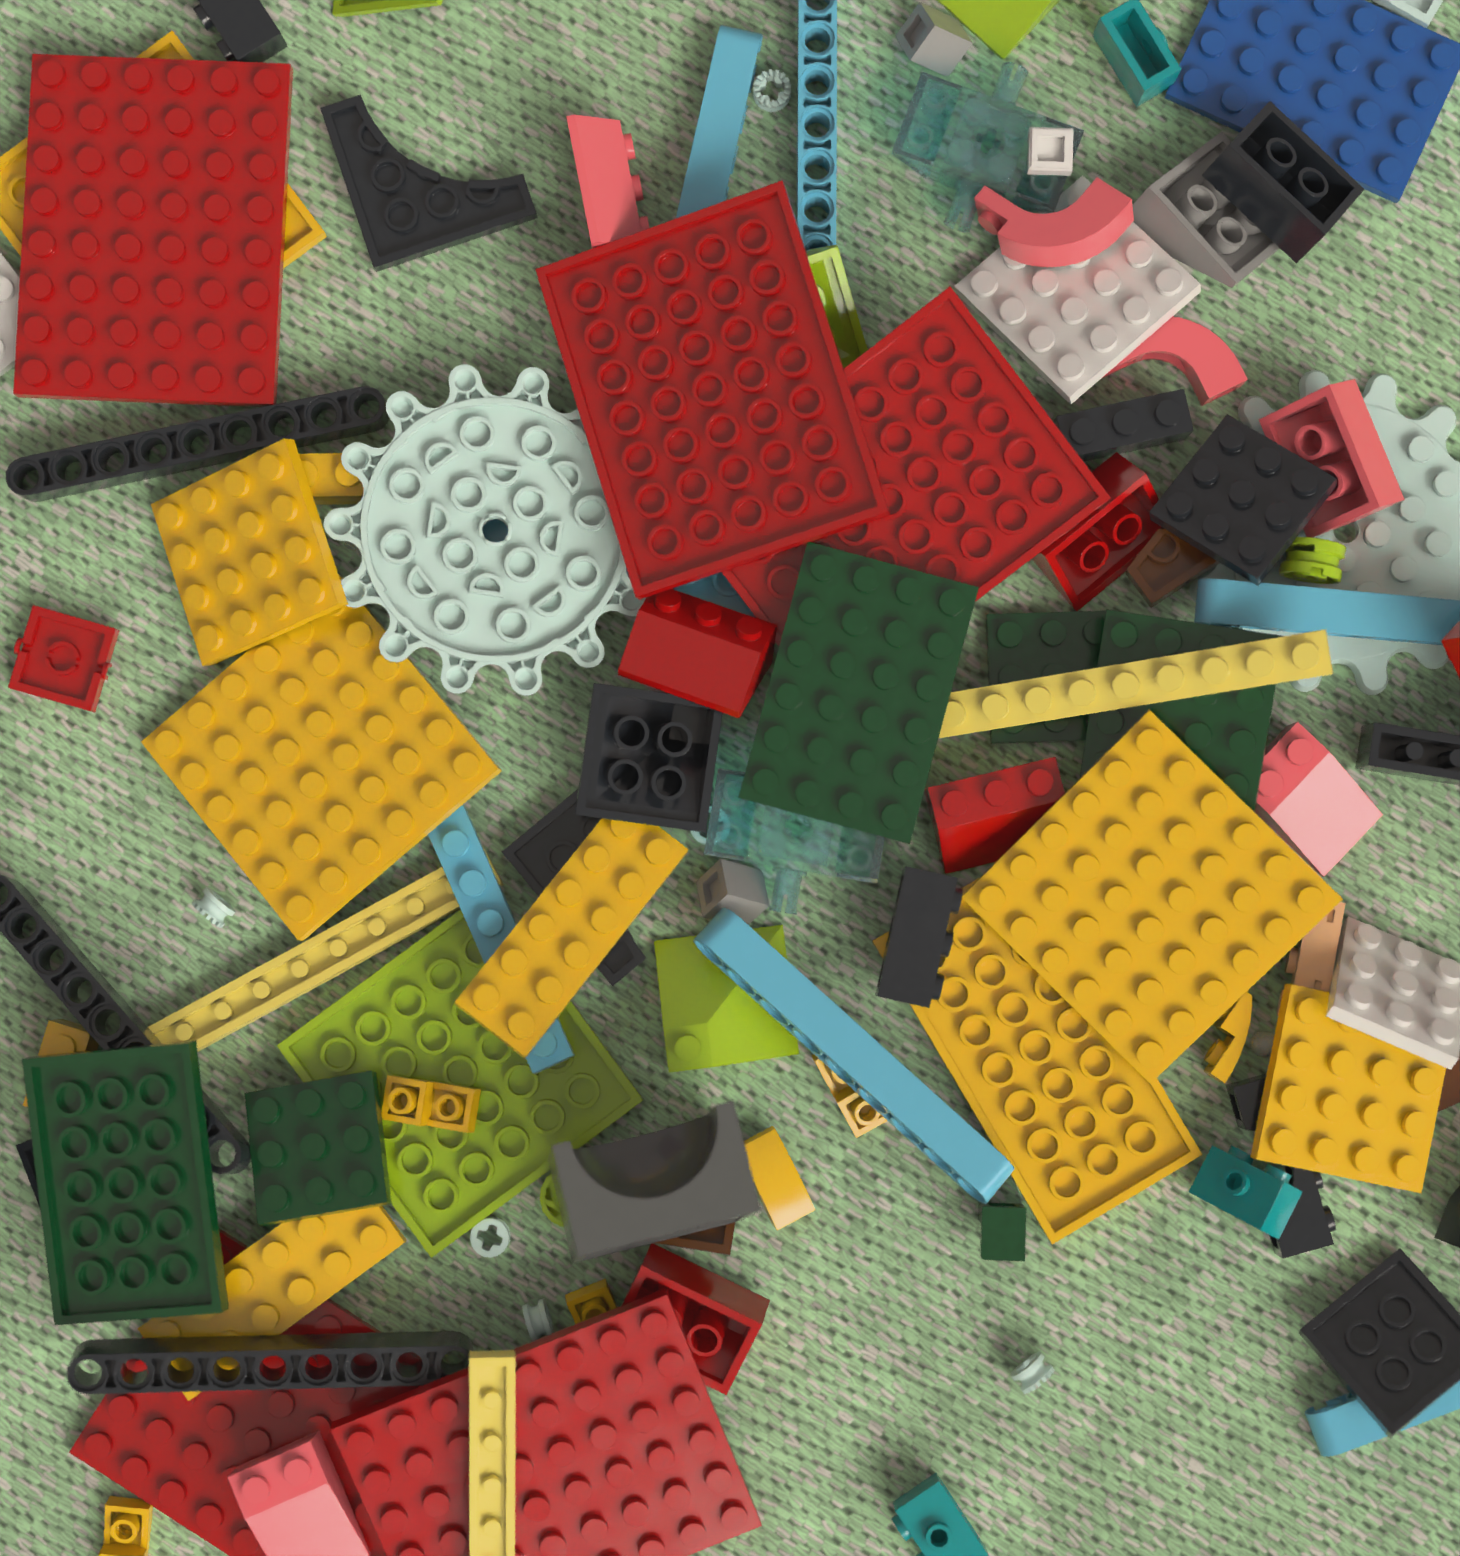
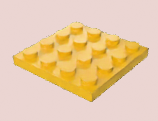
[150,438,348,666]
[1250,983,1446,1193]

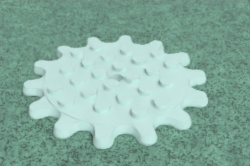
[324,364,647,696]
[1189,370,1460,695]

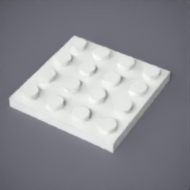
[954,175,1201,404]

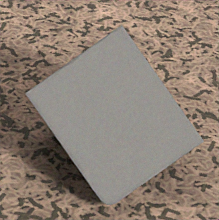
[895,2,972,76]
[696,859,770,925]

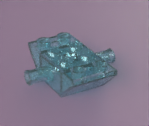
[892,62,1084,233]
[704,768,885,915]

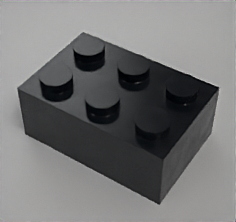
[1202,101,1365,263]

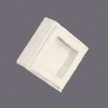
[1027,127,1073,176]

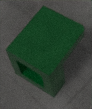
[978,1202,1026,1261]

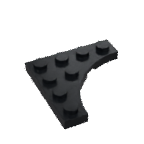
[320,95,538,272]
[502,789,646,986]

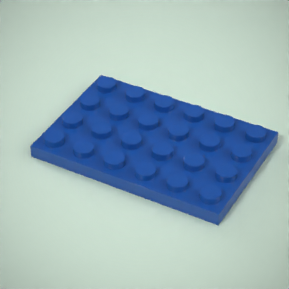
[1164,0,1460,204]

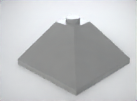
[1132,132,1280,288]

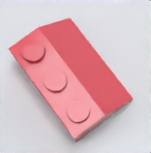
[566,115,650,248]
[1259,379,1405,538]

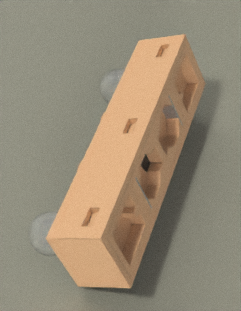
[1249,902,1346,1059]

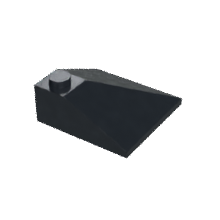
[575,683,723,832]

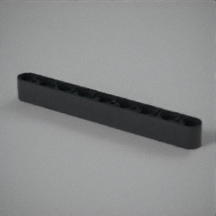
[6,386,389,502]
[0,875,251,1174]
[66,1331,473,1394]

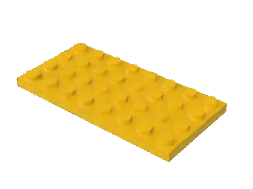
[872,876,1203,1244]

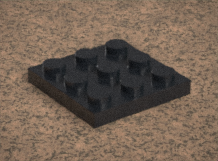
[1149,414,1337,586]
[1299,1248,1460,1439]

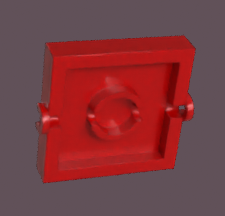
[8,605,120,713]

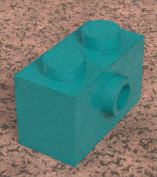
[1092,0,1181,107]
[1189,1145,1303,1239]
[891,1473,989,1556]

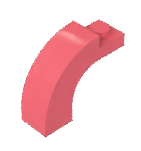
[974,177,1134,267]
[1101,316,1248,406]

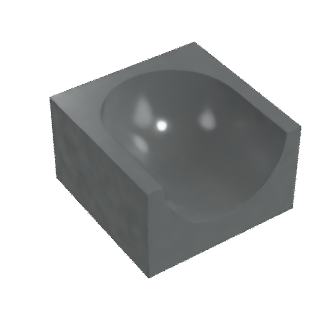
[548,1101,761,1263]

